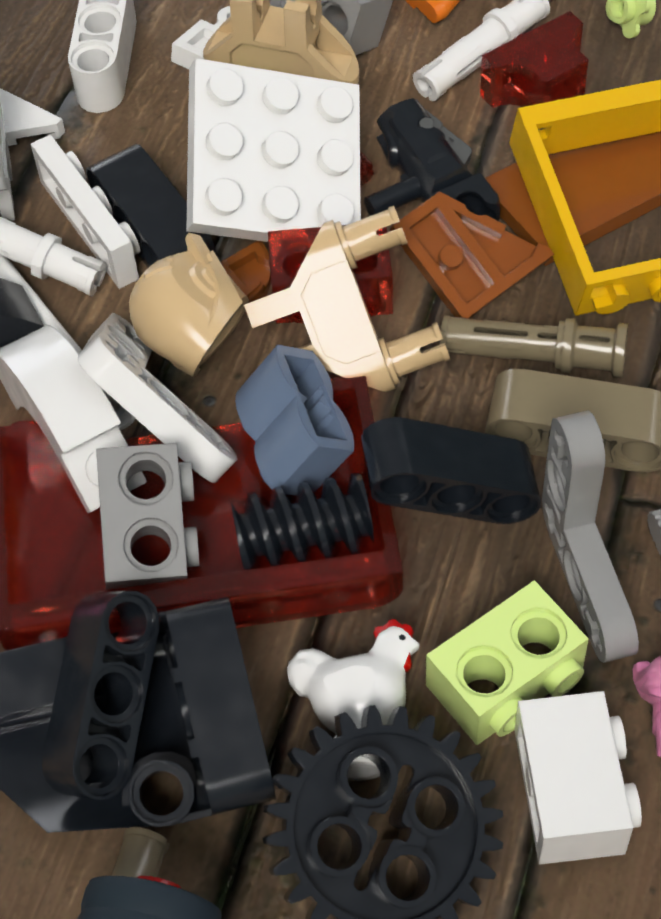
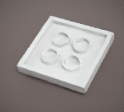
[186,58,361,247]

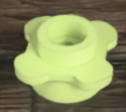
[606,0,656,38]

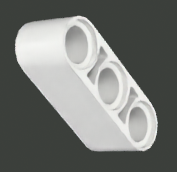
[68,0,137,113]

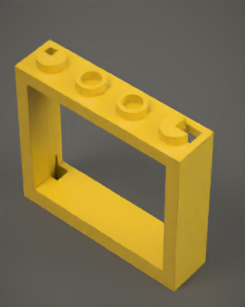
[509,79,661,316]

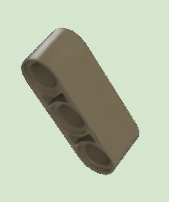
[485,369,661,473]

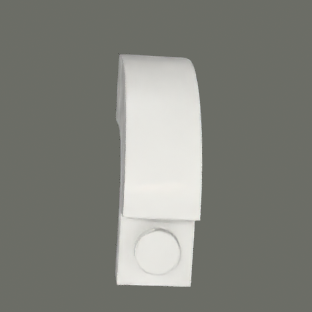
[0,325,147,513]

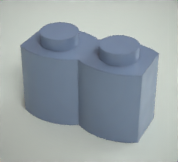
[235,344,354,495]

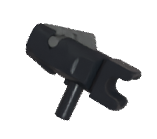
[364,98,501,221]

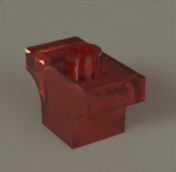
[480,11,589,108]

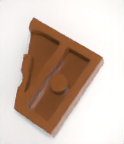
[390,191,554,318]

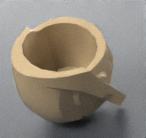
[129,233,249,377]

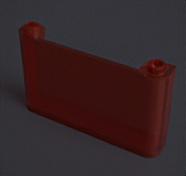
[0,376,403,651]

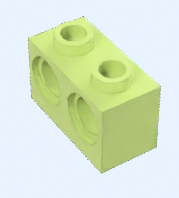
[426,580,589,745]

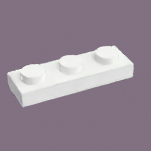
[31,134,140,289]

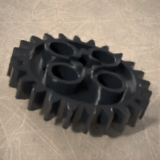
[263,705,504,919]

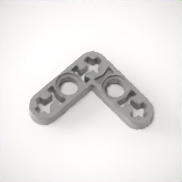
[542,410,639,663]

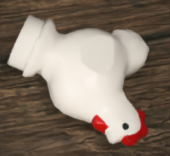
[287,619,420,781]

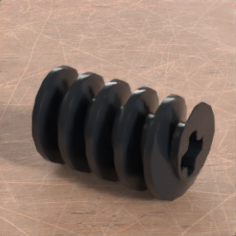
[230,472,374,578]

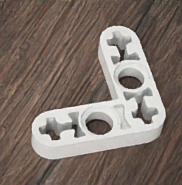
[78,313,238,483]

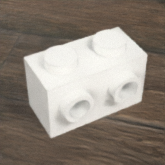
[514,691,642,865]

